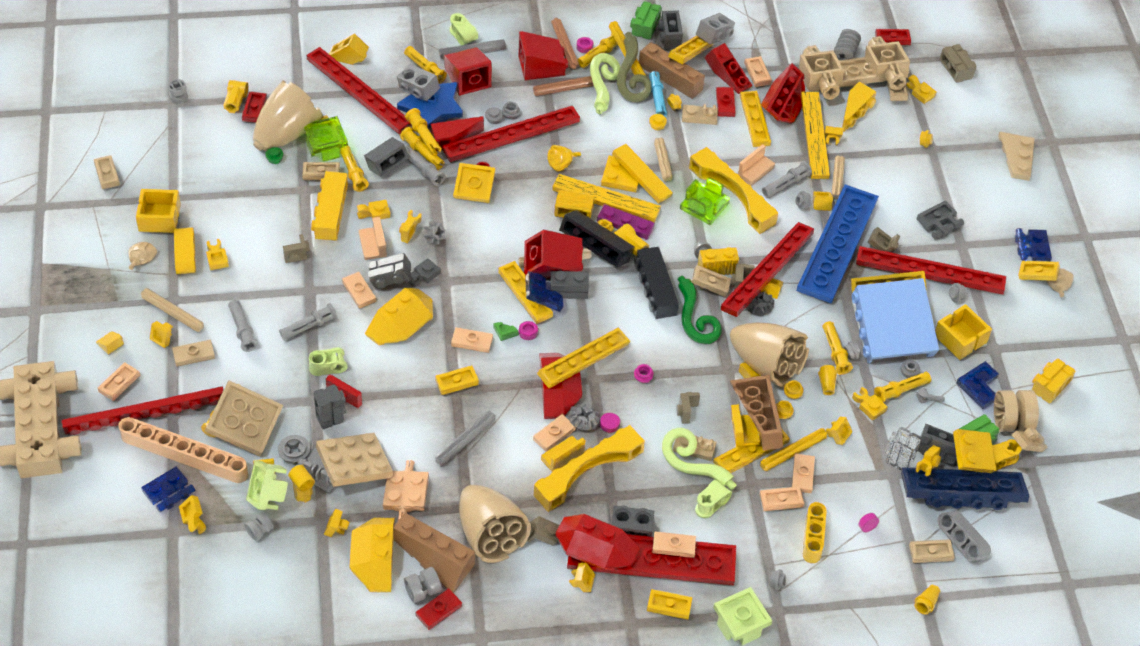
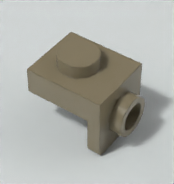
[868,227,900,252]
[283,234,310,263]
[730,264,755,290]
[676,392,700,424]
[527,516,559,546]

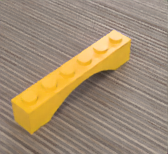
[689,147,778,234]
[533,425,645,512]

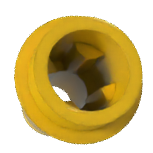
[818,365,837,395]
[914,584,941,615]

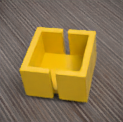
[136,189,181,233]
[935,304,992,360]

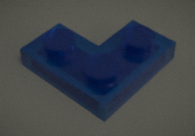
[525,271,564,312]
[956,361,999,409]

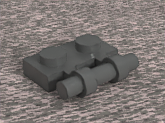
[917,200,964,239]

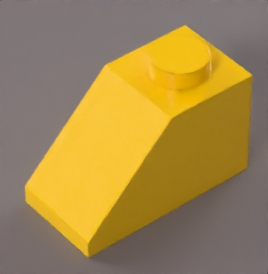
[329,33,369,65]

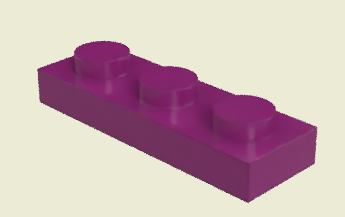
[597,204,655,240]

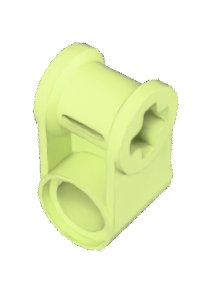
[449,13,478,45]
[309,347,348,376]
[695,480,732,518]

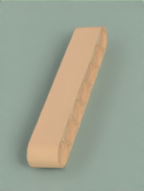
[119,417,248,483]

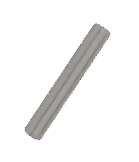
[438,39,506,59]
[435,411,495,466]

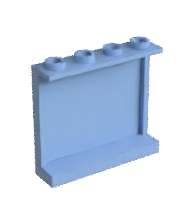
[852,278,939,364]

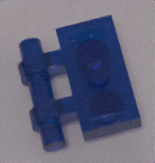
[1015,228,1052,262]
[141,466,196,512]

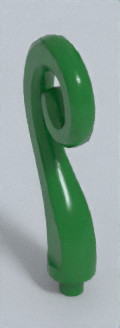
[677,276,722,344]

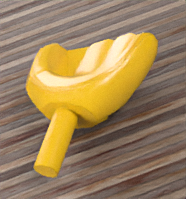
[547,145,581,172]

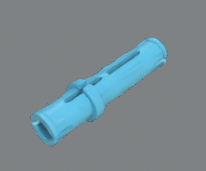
[649,71,667,116]

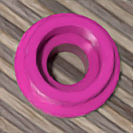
[634,364,654,383]

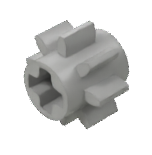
[423,221,446,244]

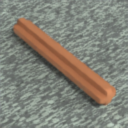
[551,17,579,70]
[533,76,594,96]

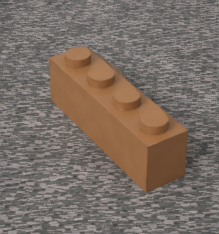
[639,42,705,99]
[730,375,783,451]
[393,513,475,593]

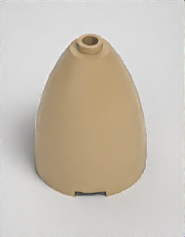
[253,80,323,151]
[730,322,809,387]
[459,485,531,563]

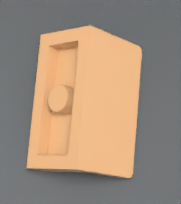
[738,145,775,186]
[359,217,387,260]

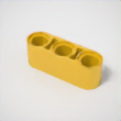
[174,227,196,274]
[802,502,827,563]

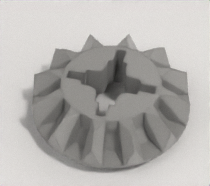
[568,404,600,430]
[278,435,311,464]

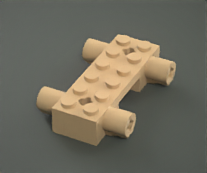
[799,36,910,99]
[0,361,82,478]

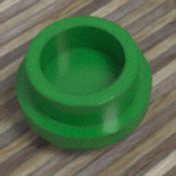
[265,147,284,164]

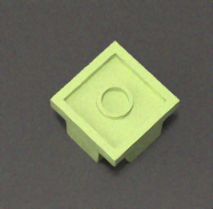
[246,460,288,510]
[713,587,772,645]

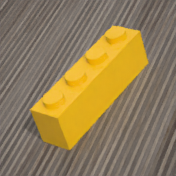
[311,171,348,241]

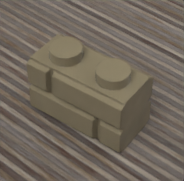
[940,44,977,83]

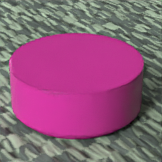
[576,37,594,53]
[519,321,538,340]
[600,413,620,433]
[858,513,879,533]

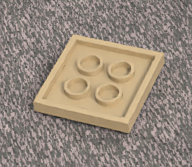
[205,380,283,456]
[316,433,393,487]

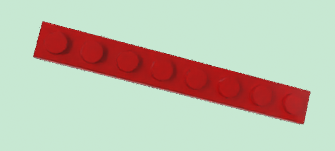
[306,47,412,135]
[443,105,580,162]
[721,222,814,317]
[856,246,1007,295]
[62,386,224,435]

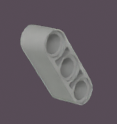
[937,511,991,561]

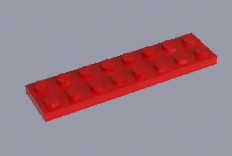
[567,534,736,586]

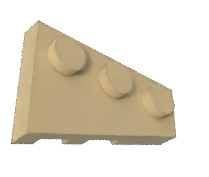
[998,132,1035,181]

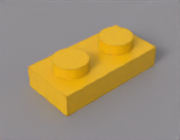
[1018,261,1060,281]
[435,365,479,395]
[647,589,693,620]

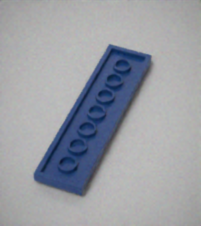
[796,184,879,304]

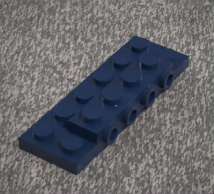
[901,467,1030,510]

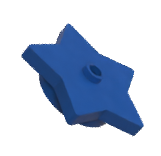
[397,82,463,129]

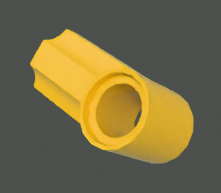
[223,80,249,113]
[614,224,649,256]
[288,465,315,503]

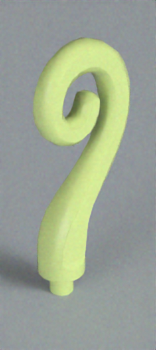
[590,53,621,114]
[662,428,737,491]

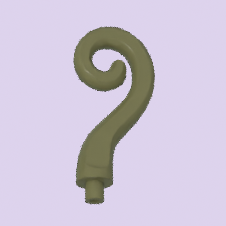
[617,32,652,103]

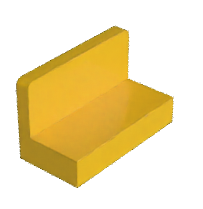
[731,404,760,447]
[541,435,586,472]

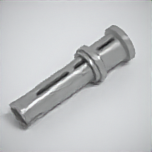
[406,145,446,186]
[762,161,812,198]
[228,300,258,352]
[279,303,337,341]

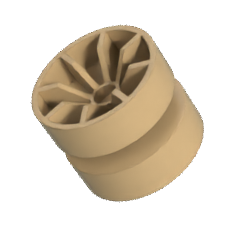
[994,390,1039,432]

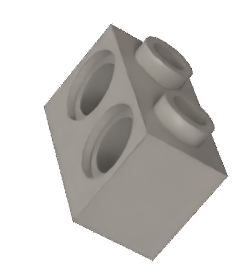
[695,13,736,45]
[397,64,440,101]

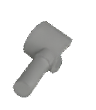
[916,388,945,403]

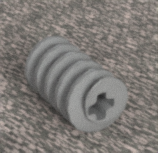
[834,29,861,60]

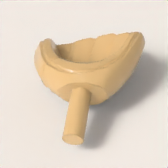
[128,242,157,270]
[1046,268,1074,297]

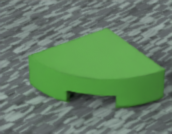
[493,322,519,341]

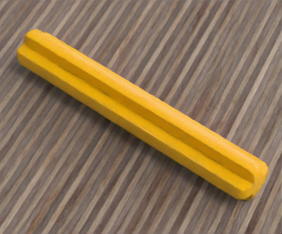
[609,21,646,76]
[760,428,828,471]

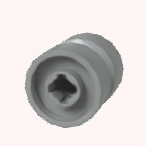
[404,567,442,604]

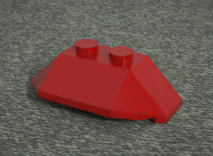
[761,63,806,124]
[539,353,582,419]
[555,514,640,571]

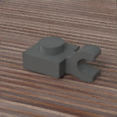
[408,258,441,287]

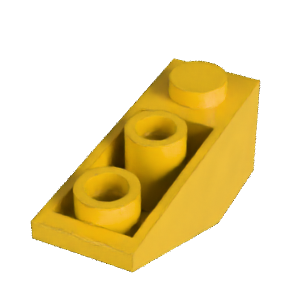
[842,82,876,132]

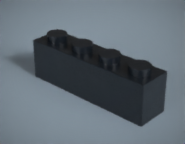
[559,210,635,268]
[634,246,679,319]

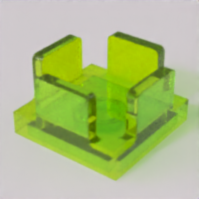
[304,116,348,162]
[680,177,730,225]

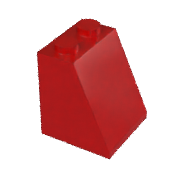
[518,31,568,81]
[444,47,492,96]
[524,229,583,278]

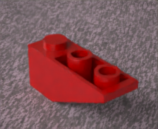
[704,43,753,94]
[431,116,484,151]

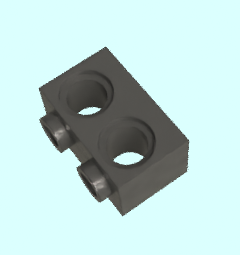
[611,505,655,537]

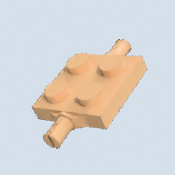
[383,460,429,521]

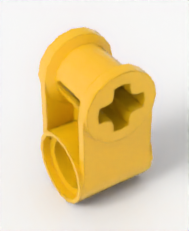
[992,439,1022,471]

